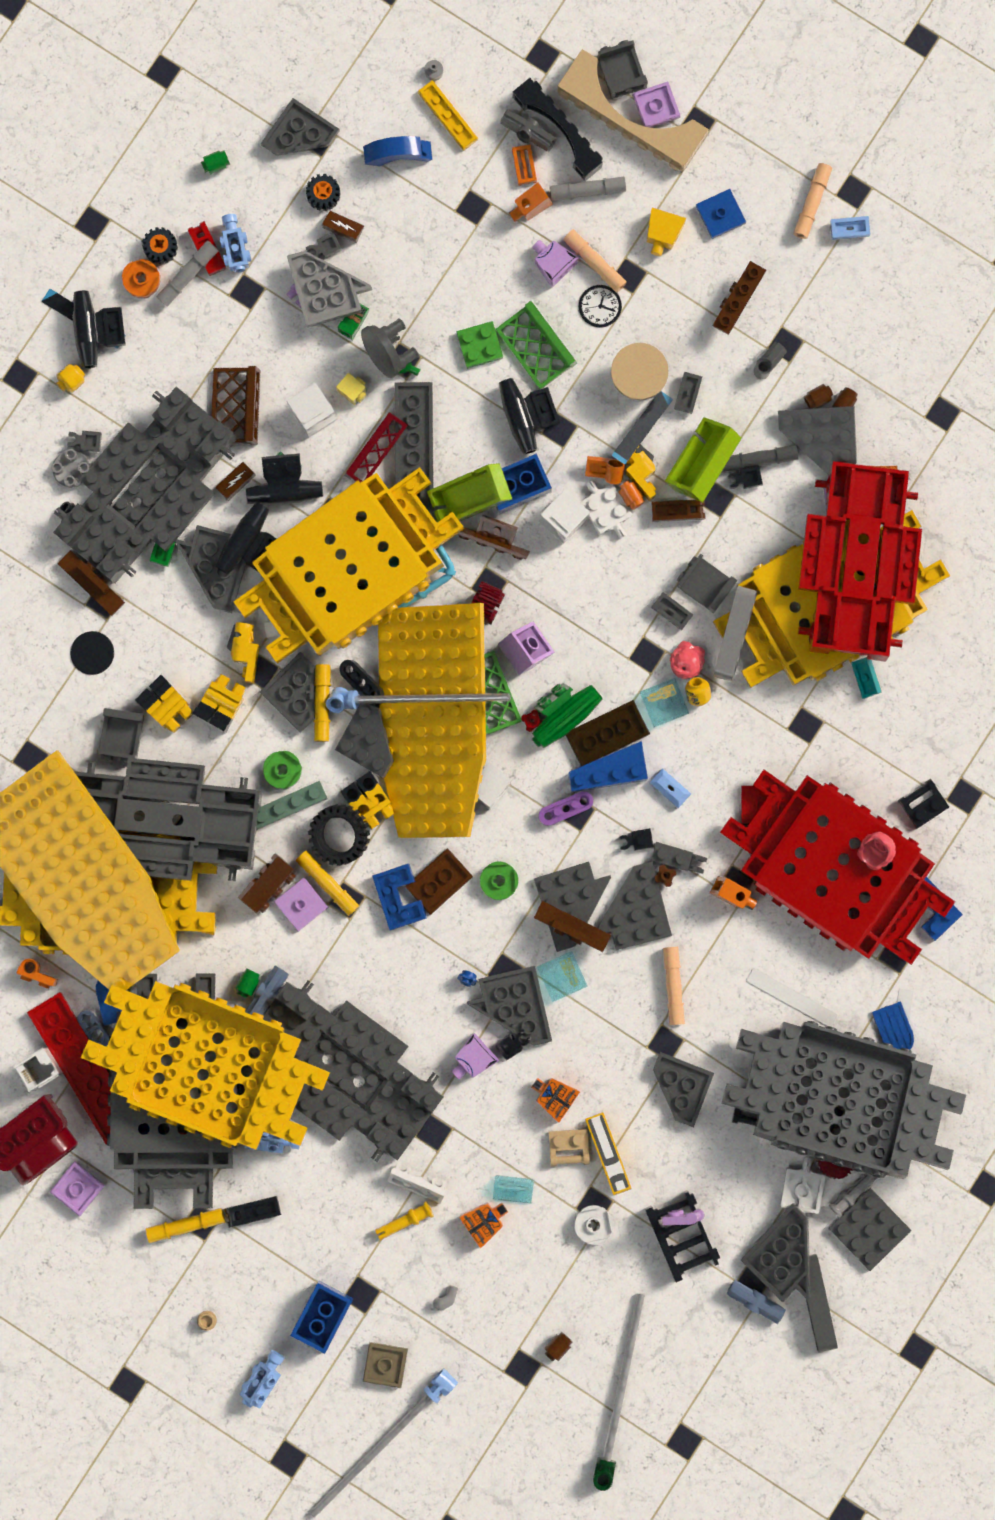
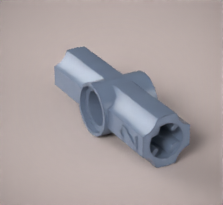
[245,965,289,1015]
[726,1279,786,1324]

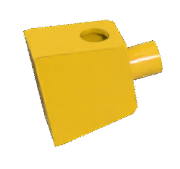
[646,208,686,256]

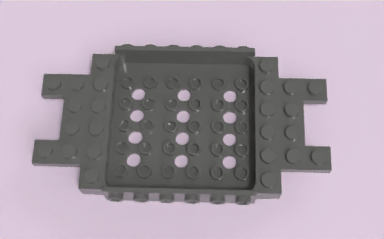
[107,973,242,1209]
[721,1021,966,1179]

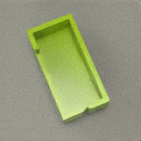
[665,417,742,503]
[427,463,512,522]

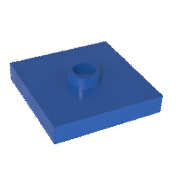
[696,189,746,239]

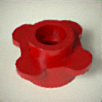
[521,710,543,732]

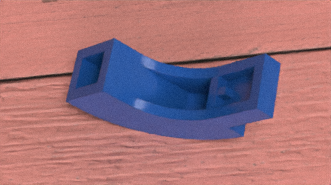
[363,136,432,167]

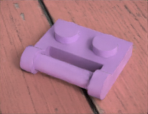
[662,1209,705,1225]

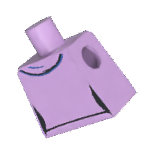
[532,240,578,288]
[452,1033,499,1080]

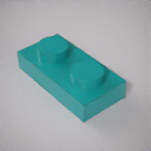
[851,657,882,699]

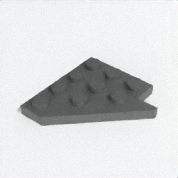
[778,406,857,475]
[175,525,246,613]
[534,861,611,952]
[598,861,672,950]
[467,966,552,1046]
[741,1203,811,1302]

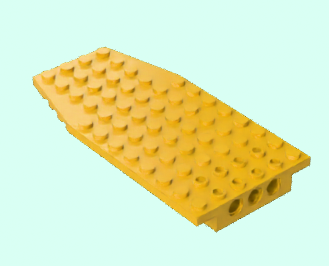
[378,603,486,838]
[0,750,180,990]

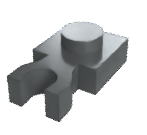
[305,232,342,258]
[67,430,102,452]

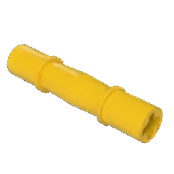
[313,664,331,742]
[295,850,359,916]
[146,1208,225,1243]

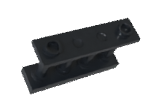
[644,1190,720,1283]

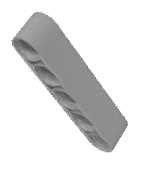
[713,586,757,682]

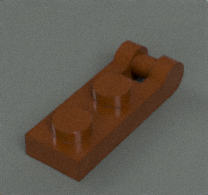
[651,500,706,522]

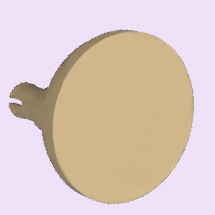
[611,343,669,400]

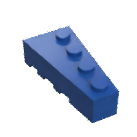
[568,741,648,793]

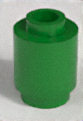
[201,150,230,175]
[235,968,260,998]

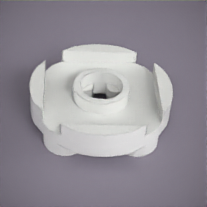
[574,1205,613,1245]

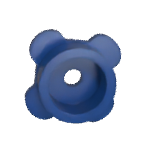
[457,970,477,987]

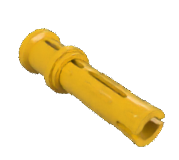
[375,1201,434,1241]

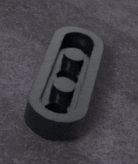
[339,660,384,705]

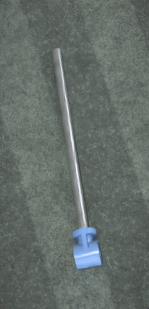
[326,687,511,713]
[310,1368,458,1518]

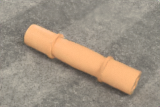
[793,163,832,239]
[563,229,627,293]
[663,947,685,1025]

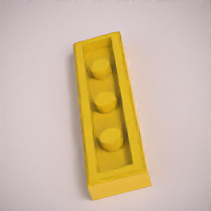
[418,80,478,151]

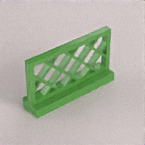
[496,301,577,389]
[484,651,522,735]

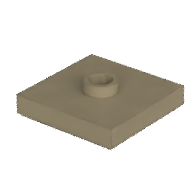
[363,1342,408,1388]

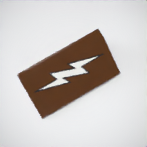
[322,211,364,243]
[215,462,256,501]

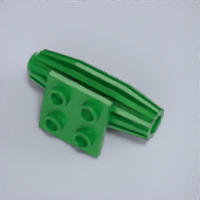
[532,683,603,748]

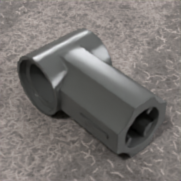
[753,342,787,379]

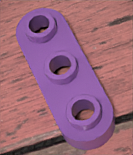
[539,791,593,826]

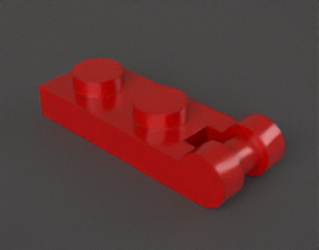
[188,221,227,276]

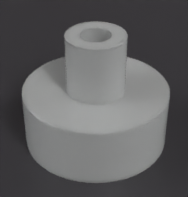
[424,60,443,81]

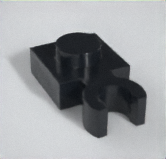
[728,466,763,489]
[619,828,654,851]
[495,1029,531,1060]

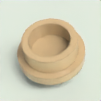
[197,1311,217,1331]

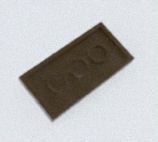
[565,700,650,767]

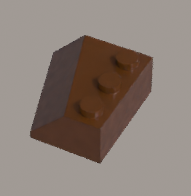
[237,853,297,914]

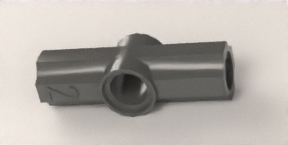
[500,109,556,152]

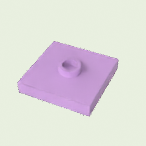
[632,81,681,128]
[274,877,328,932]
[50,1161,105,1216]

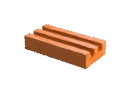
[512,144,537,186]

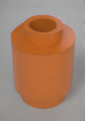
[618,480,645,510]

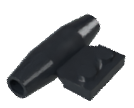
[72,290,126,368]
[499,378,560,455]
[246,453,323,505]
[215,502,277,574]

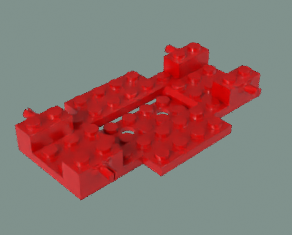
[798,461,922,662]

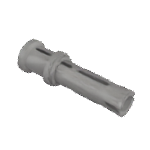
[828,1173,878,1218]

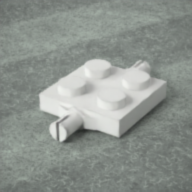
[580,480,633,539]
[780,1158,825,1214]

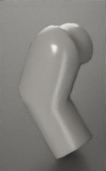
[433,1285,458,1311]

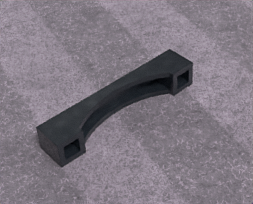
[513,78,603,181]

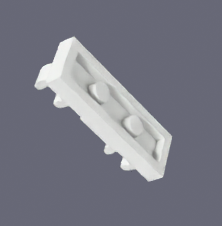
[387,1163,447,1204]

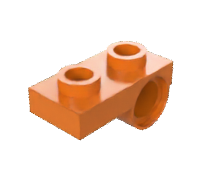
[585,456,625,484]
[16,959,58,989]

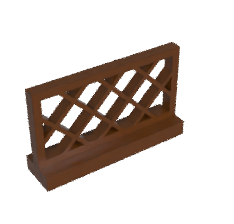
[211,366,261,445]

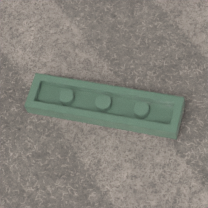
[256,781,328,830]

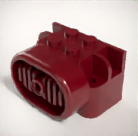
[0,1094,78,1186]

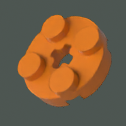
[122,259,160,298]

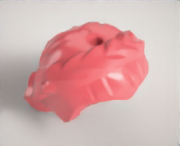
[670,641,705,679]
[857,832,896,871]

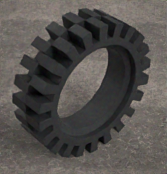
[308,804,370,866]

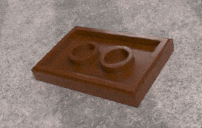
[405,848,473,915]

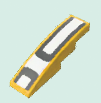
[585,1112,632,1196]

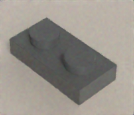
[674,372,702,414]
[651,592,693,631]

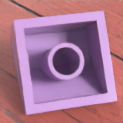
[498,621,555,675]

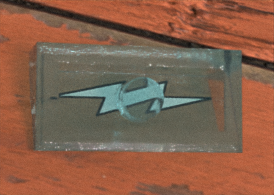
[493,1175,534,1203]

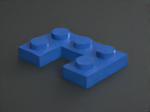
[372,863,427,930]
[921,877,963,941]

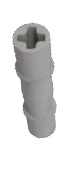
[549,176,626,201]
[156,240,218,307]

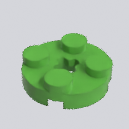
[263,751,302,789]
[480,861,518,900]

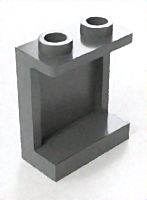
[597,40,648,99]
[97,708,144,763]

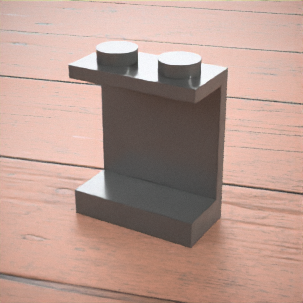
[677,553,738,613]

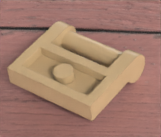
[549,1129,590,1167]

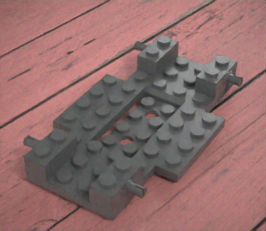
[53,387,237,584]
[74,758,262,881]
[246,980,444,1162]

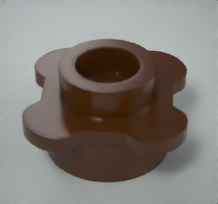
[654,865,676,887]

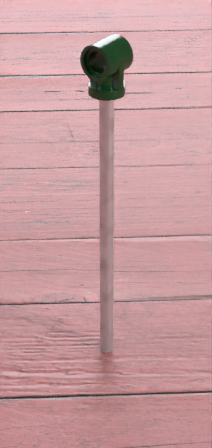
[593,1293,645,1491]

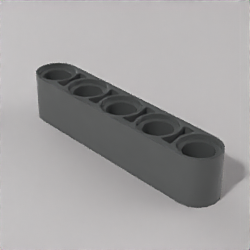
[806,1254,838,1353]

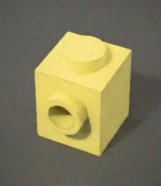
[336,373,367,405]

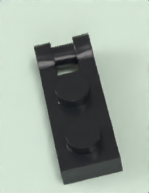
[224,1196,282,1228]

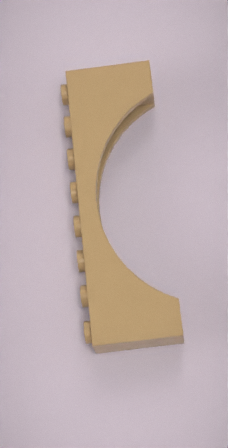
[557,49,709,172]

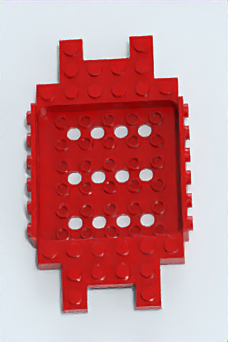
[720,769,956,965]

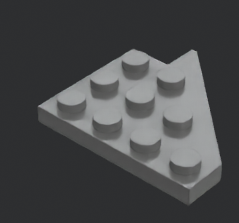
[287,251,372,328]

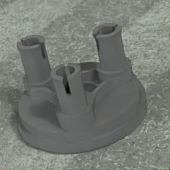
[361,318,419,378]

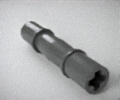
[722,445,798,472]

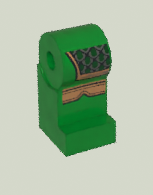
[337,303,369,340]

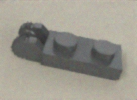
[651,842,707,874]

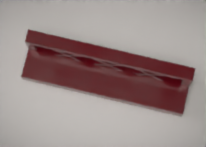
[345,412,408,483]

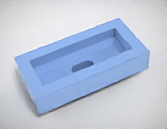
[830,216,870,240]
[650,768,691,808]

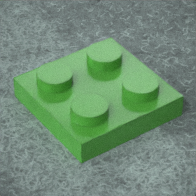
[456,321,503,369]

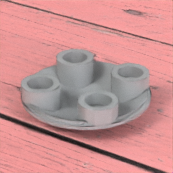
[51,449,90,487]

